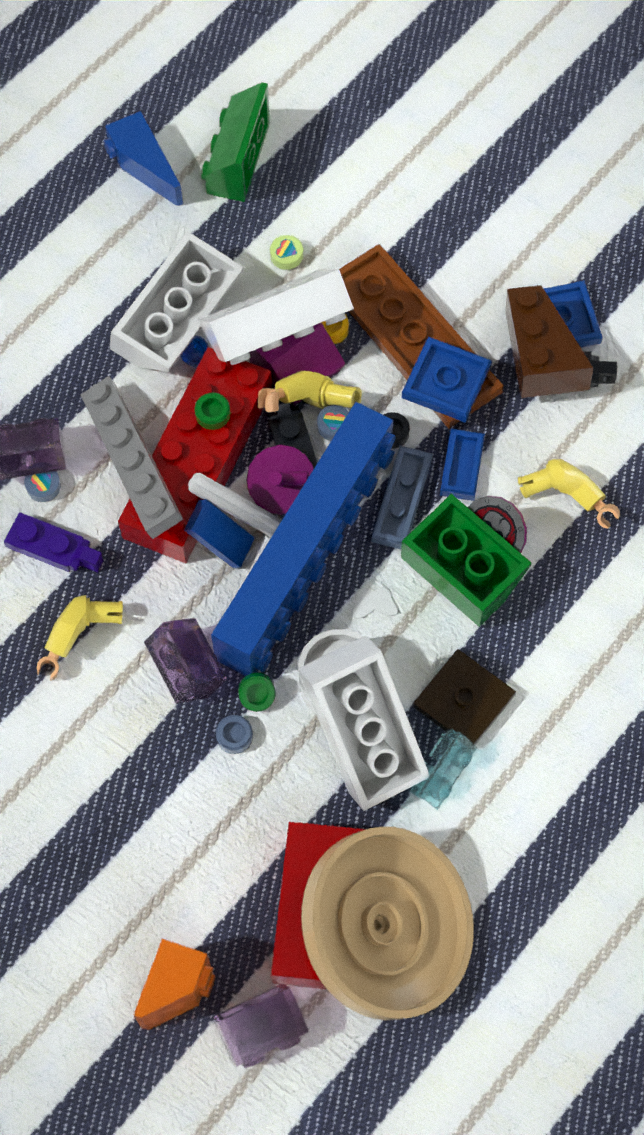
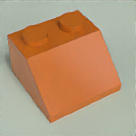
[133,938,216,1030]

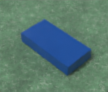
[440,429,485,501]
[184,499,255,568]

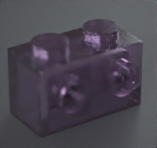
[0,418,66,480]
[144,618,228,704]
[212,983,309,1068]

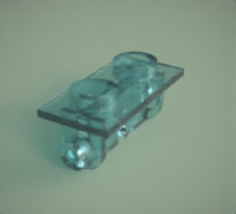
[409,729,478,810]

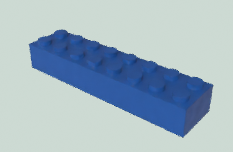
[211,402,396,676]

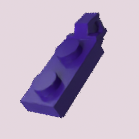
[4,512,104,573]

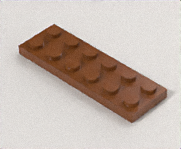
[339,244,504,429]

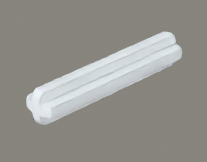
[188,473,280,536]

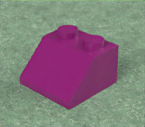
[249,323,345,406]

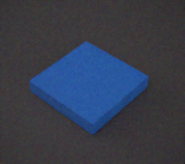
[544,280,603,348]
[401,337,492,423]

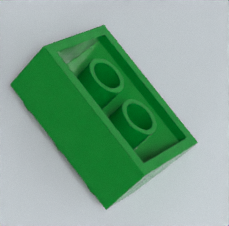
[201,82,270,202]
[401,493,532,627]

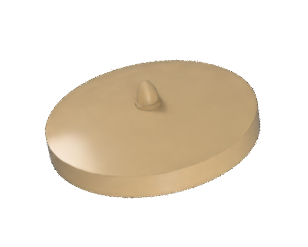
[302,827,474,1020]

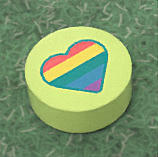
[270,235,303,270]

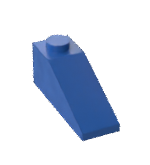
[103,111,183,206]

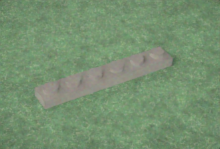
[80,376,183,539]

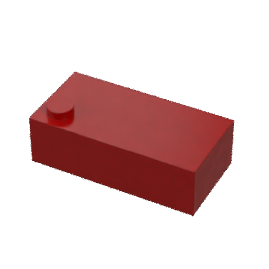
[271,822,365,989]

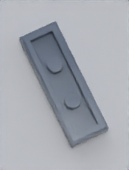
[371,445,433,550]

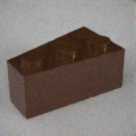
[505,285,593,398]

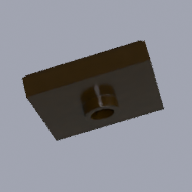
[413,649,516,750]

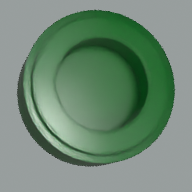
[194,393,231,430]
[238,673,276,712]

